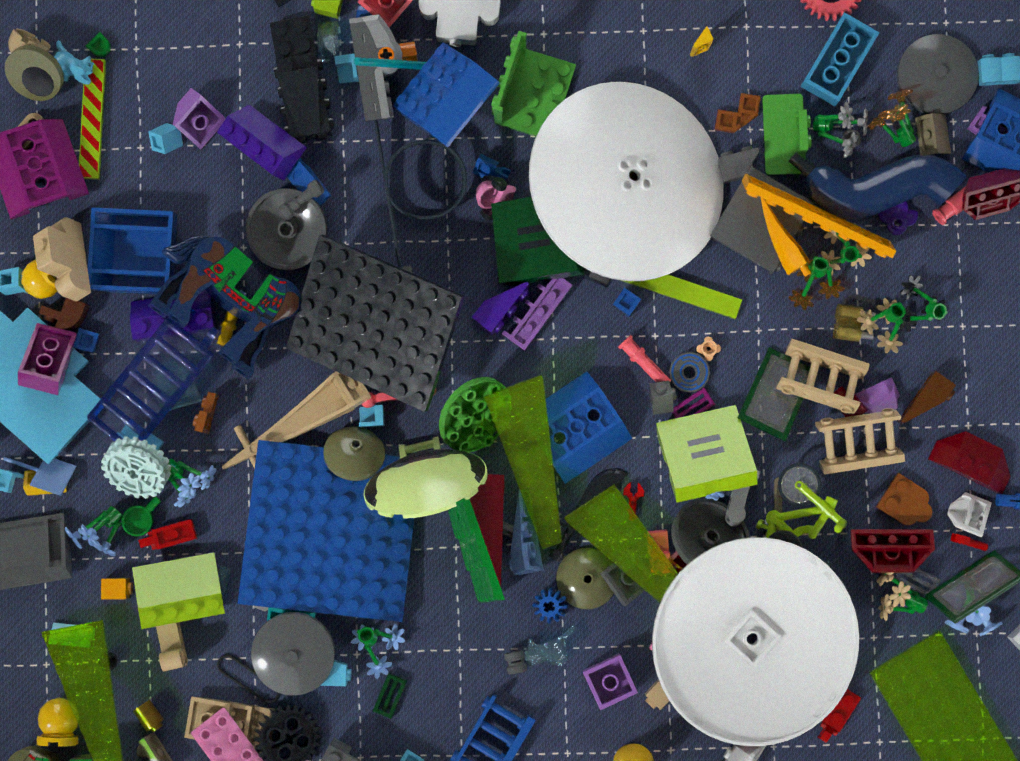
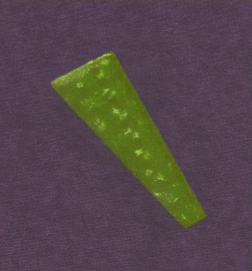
[484,375,562,549]
[564,485,678,603]
[41,620,123,761]

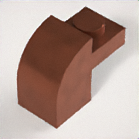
[39,298,90,331]

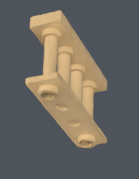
[776,339,870,414]
[815,408,905,474]

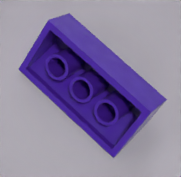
[217,105,307,181]
[130,291,217,342]

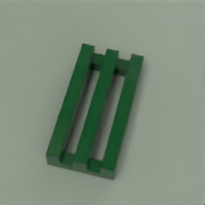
[373,673,408,719]

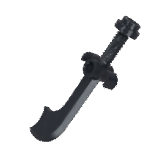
[549,469,628,562]

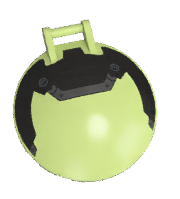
[364,436,488,518]

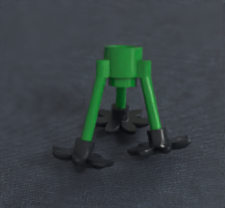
[899,275,948,332]

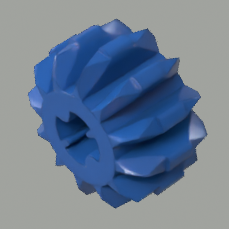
[533,588,568,623]

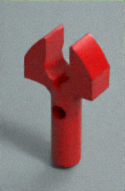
[623,482,644,521]
[950,533,988,551]

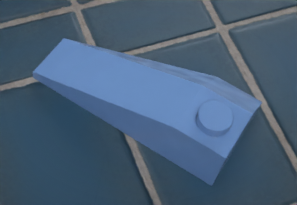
[509,489,544,575]

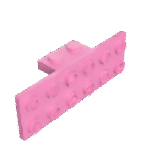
[191,708,263,761]

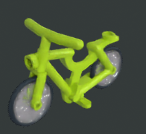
[756,463,847,539]

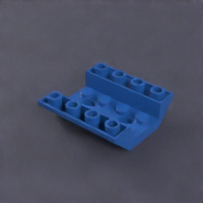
[962,88,1020,173]
[520,371,633,484]

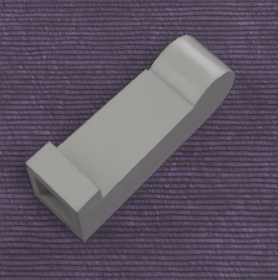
[725,470,760,527]

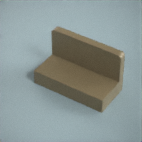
[915,113,951,155]

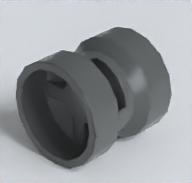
[504,650,528,675]

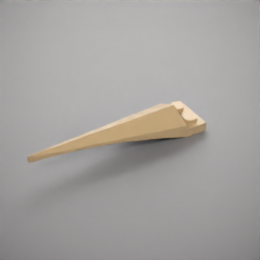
[222,371,371,469]

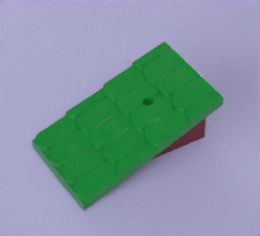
[448,474,505,603]

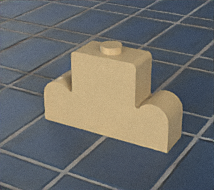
[33,217,91,301]

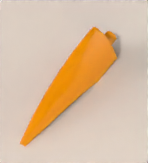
[761,197,811,277]

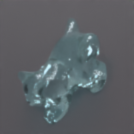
[524,625,575,665]

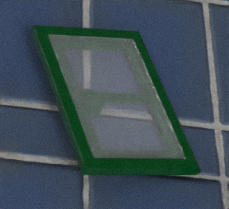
[737,347,810,441]
[925,550,1020,624]

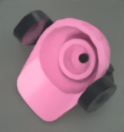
[475,175,516,220]

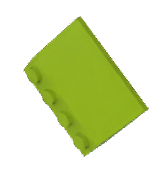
[132,553,225,629]

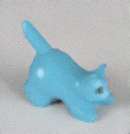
[54,40,94,85]

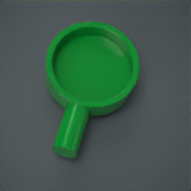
[121,496,161,536]

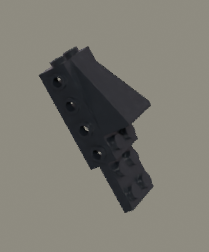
[270,15,335,144]

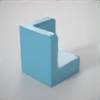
[334,54,359,84]
[148,123,183,154]
[359,405,385,427]
[0,469,24,493]

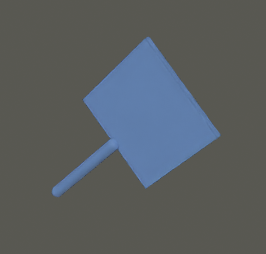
[3,457,77,496]

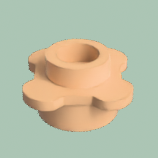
[696,337,721,361]

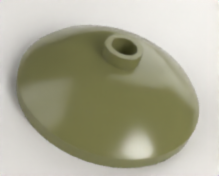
[323,426,385,481]
[556,548,614,609]

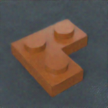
[193,392,219,434]

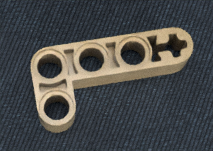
[156,622,188,672]

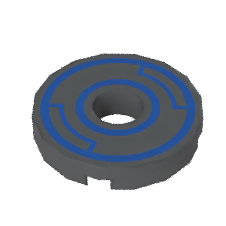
[669,352,710,393]

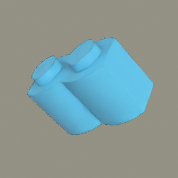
[977,53,1020,86]

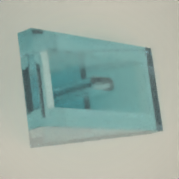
[317,20,340,61]

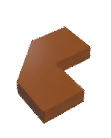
[714,93,761,133]

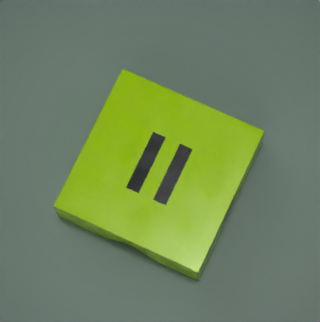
[656,405,758,503]

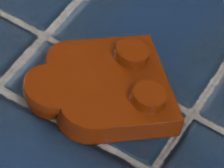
[875,473,932,525]

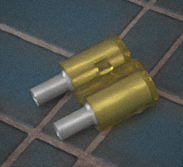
[833,304,876,342]

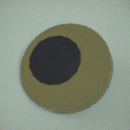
[5,45,64,101]

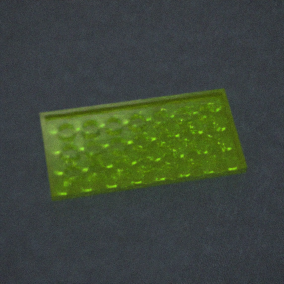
[869,631,1018,761]

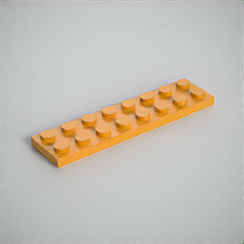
[742,173,896,258]

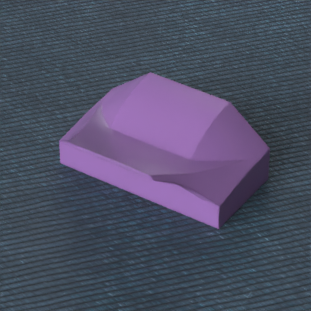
[854,377,900,413]

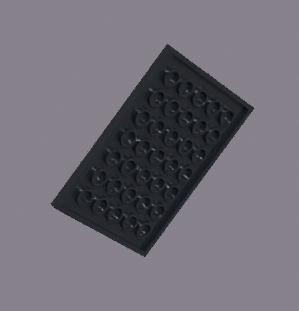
[286,234,465,412]

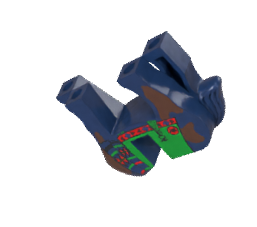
[148,236,301,380]

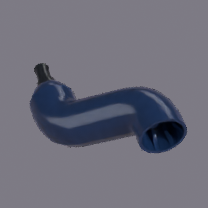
[788,152,967,219]

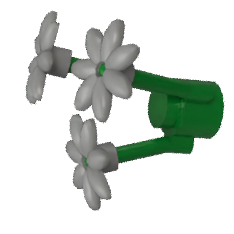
[813,102,868,158]

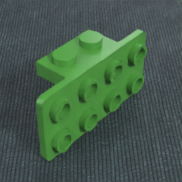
[762,94,811,175]

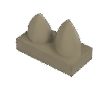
[137,732,173,761]

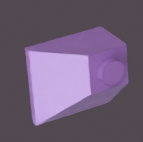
[173,88,226,149]

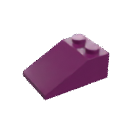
[18,323,77,395]

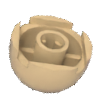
[8,28,51,53]

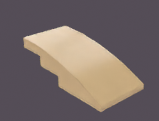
[184,696,277,748]

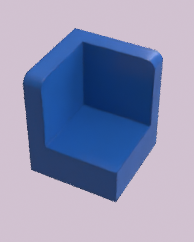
[613,288,641,318]

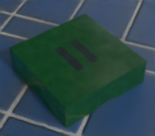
[491,197,584,287]

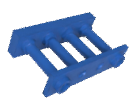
[450,693,536,761]

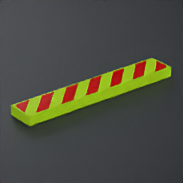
[79,59,106,180]

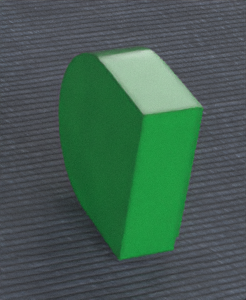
[86,32,111,57]

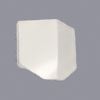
[947,492,992,537]

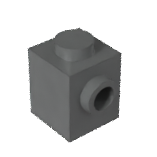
[649,381,676,415]

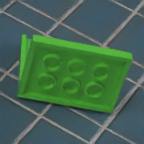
[491,31,576,137]

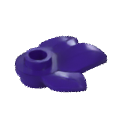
[878,201,918,235]

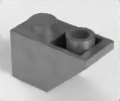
[718,146,759,184]

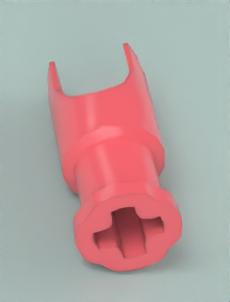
[932,186,966,225]

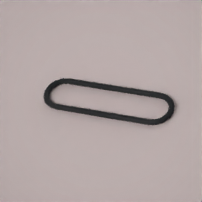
[217,655,280,703]

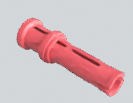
[618,335,671,382]

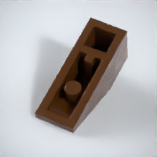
[897,371,956,424]

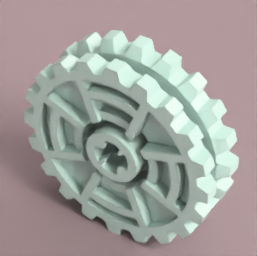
[101,437,171,498]

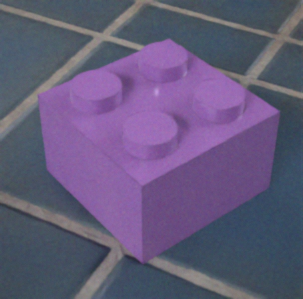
[582,653,638,710]

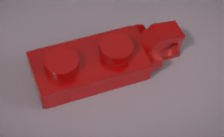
[138,519,198,550]
[818,689,861,743]

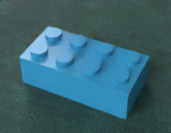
[800,12,879,106]

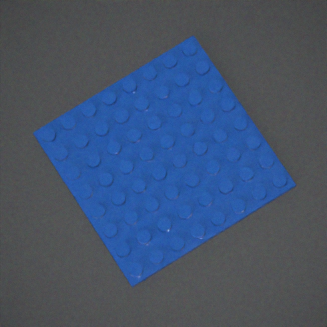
[237,440,414,622]

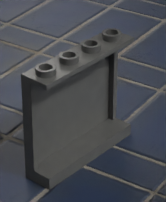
[710,167,814,275]

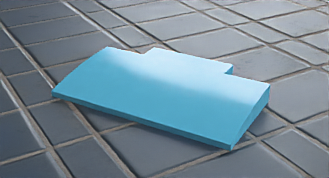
[0,308,105,465]

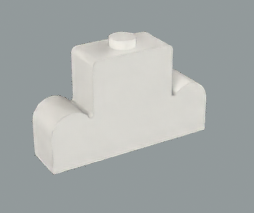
[419,0,501,47]

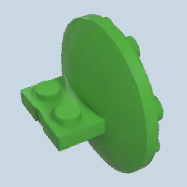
[439,377,512,452]

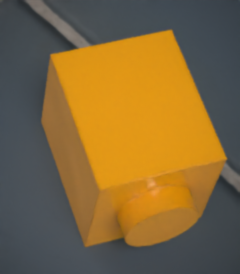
[101,578,133,599]

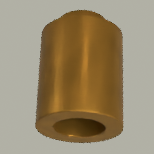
[133,700,164,732]

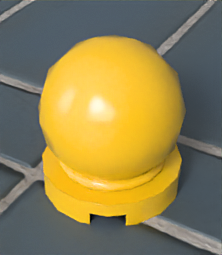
[21,260,58,299]
[36,697,79,747]

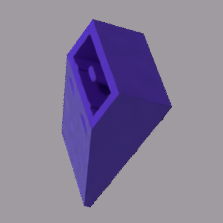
[472,282,530,336]

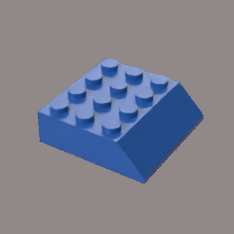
[392,42,500,147]
[88,208,177,294]

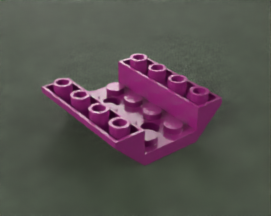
[0,119,89,219]

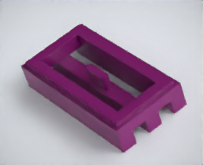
[671,388,715,419]

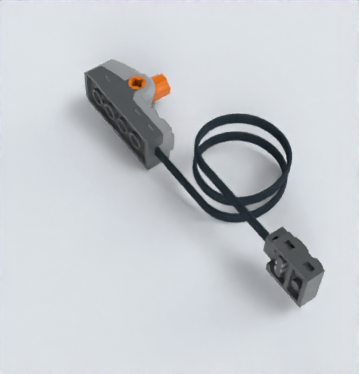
[349,14,467,273]

